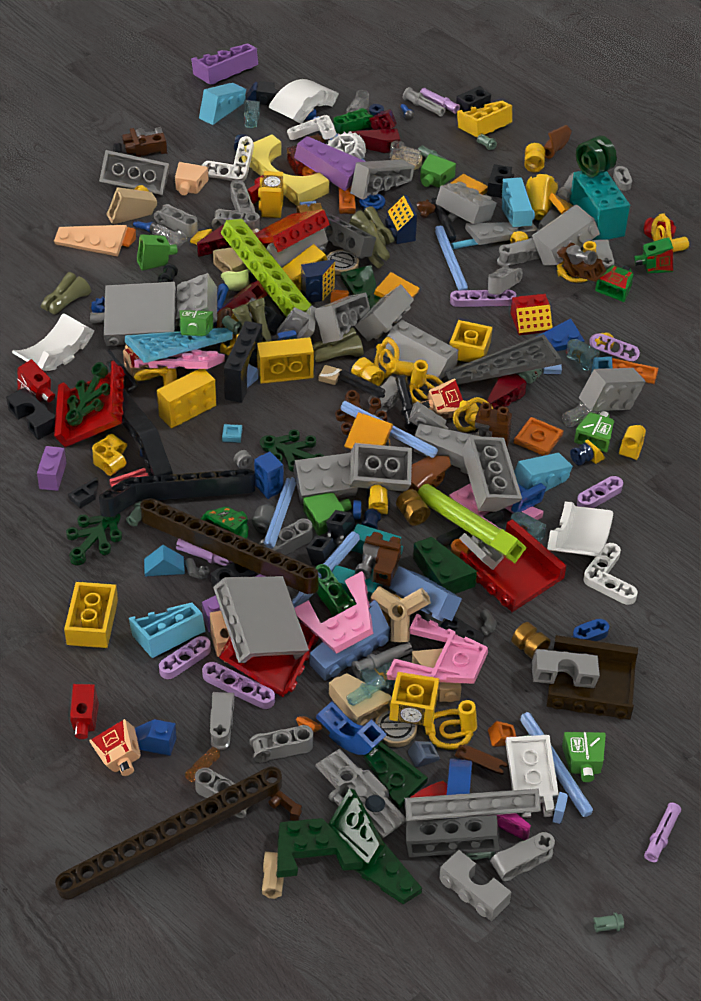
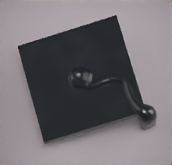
[106,349,138,393]

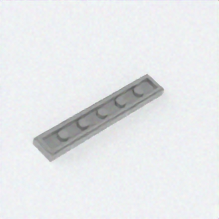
[405,789,541,821]

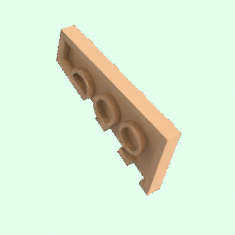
[54,225,128,257]

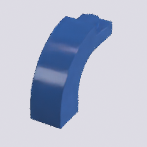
[315,701,387,755]
[444,758,472,819]

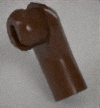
[216,307,233,328]

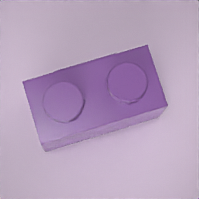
[37,446,67,491]

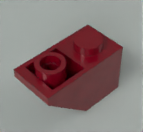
[369,109,397,130]

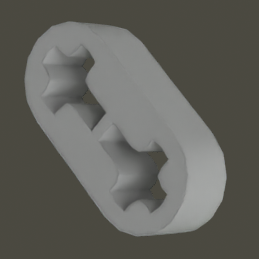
[613,166,632,191]

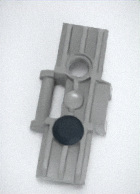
[316,749,406,838]

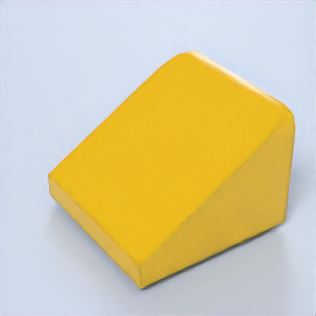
[190,229,212,245]
[585,439,605,464]

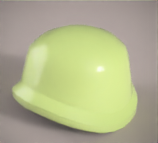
[221,269,250,291]

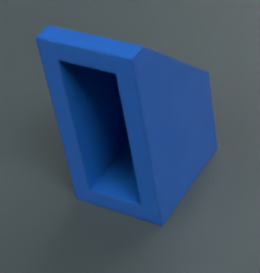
[135,719,176,756]

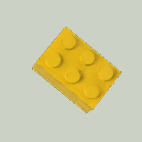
[257,337,314,384]
[157,369,216,428]
[64,582,118,648]

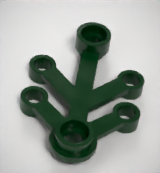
[66,362,110,426]
[260,429,324,472]
[66,513,122,565]

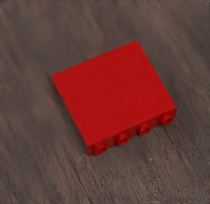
[254,209,330,252]
[54,361,125,447]
[460,519,567,612]
[219,622,319,697]

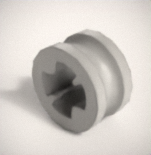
[234,450,253,469]

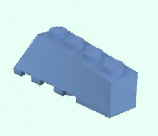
[389,566,462,621]
[310,600,390,681]

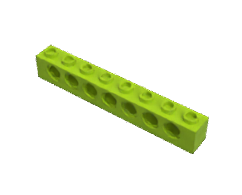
[221,219,312,317]

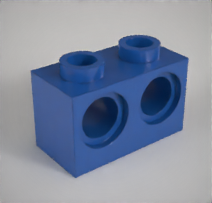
[254,452,283,499]

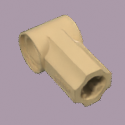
[262,852,284,899]

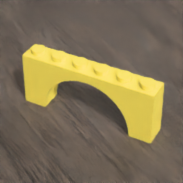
[241,135,329,206]

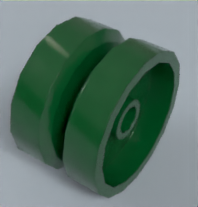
[575,135,617,177]

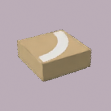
[319,365,342,385]

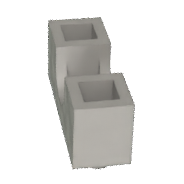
[532,649,600,688]
[439,850,511,921]

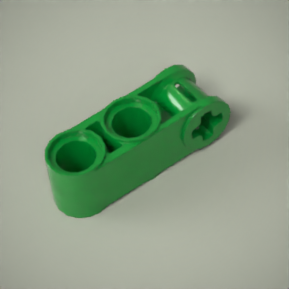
[333,108,373,135]
[315,564,356,617]

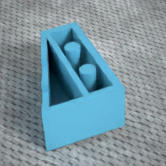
[199,83,246,125]
[502,177,535,227]
[514,453,573,491]
[129,603,205,658]

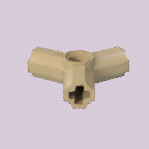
[370,586,431,642]

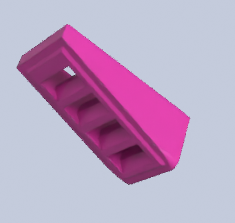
[488,813,531,840]

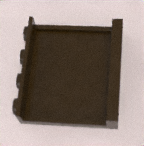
[546,635,638,720]

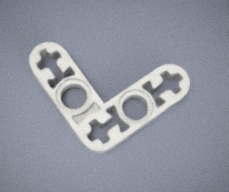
[287,115,336,140]
[202,136,254,181]
[583,543,638,605]

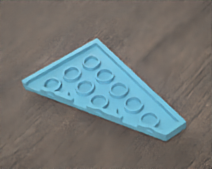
[125,328,233,363]

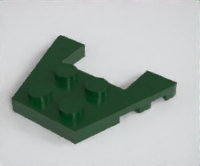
[276,818,363,878]

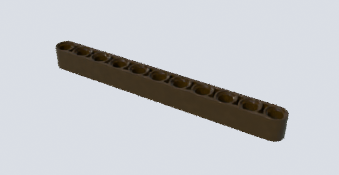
[140,499,319,594]
[55,766,282,900]

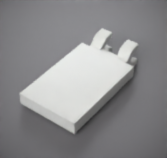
[505,735,559,818]

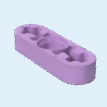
[590,333,640,361]
[577,476,623,508]
[159,636,211,679]

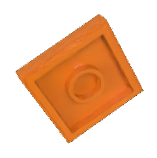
[514,417,564,456]

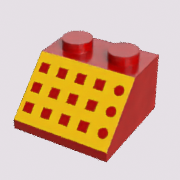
[510,294,552,335]

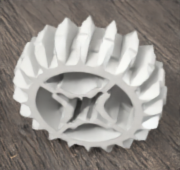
[327,131,366,160]

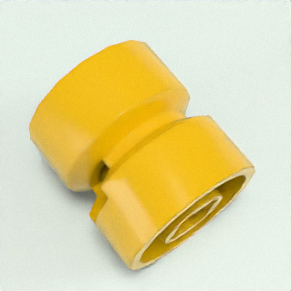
[524,143,545,172]
[351,357,385,386]

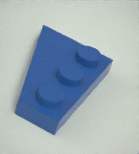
[536,319,585,351]

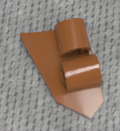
[543,125,572,159]
[408,456,451,493]

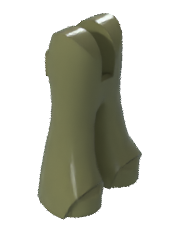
[349,206,394,246]
[360,220,390,269]
[41,272,91,315]
[232,298,272,342]
[312,327,364,362]

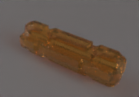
[185,747,220,782]

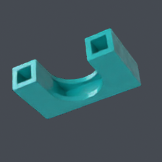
[328,524,403,604]

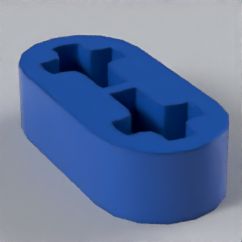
[572,619,609,641]

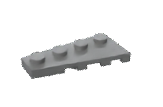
[465,222,539,245]

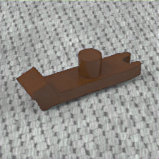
[454,744,507,775]
[267,781,302,821]

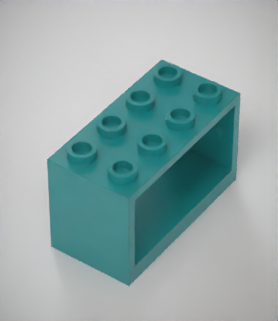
[569,171,630,240]

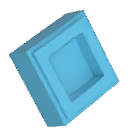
[222,424,242,443]

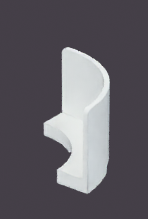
[269,79,339,124]
[12,314,94,371]
[547,501,613,557]

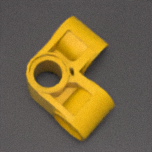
[619,425,646,460]
[92,434,127,476]
[368,485,388,514]

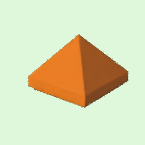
[296,716,322,732]

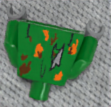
[200,506,249,539]

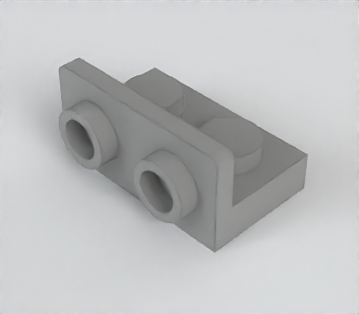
[409,401,448,429]
[459,533,504,570]

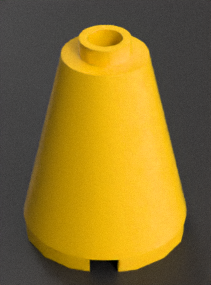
[526,174,558,220]

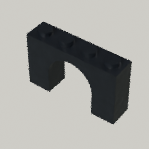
[223,321,263,403]

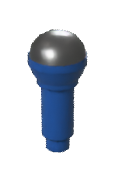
[401,104,414,120]
[133,221,157,233]

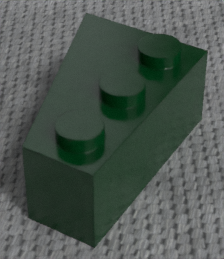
[413,537,477,594]

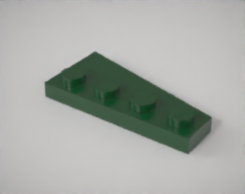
[340,265,380,309]

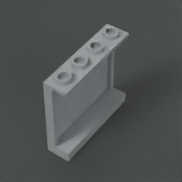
[104,282,177,346]
[213,576,309,663]

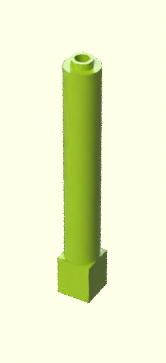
[418,484,527,563]

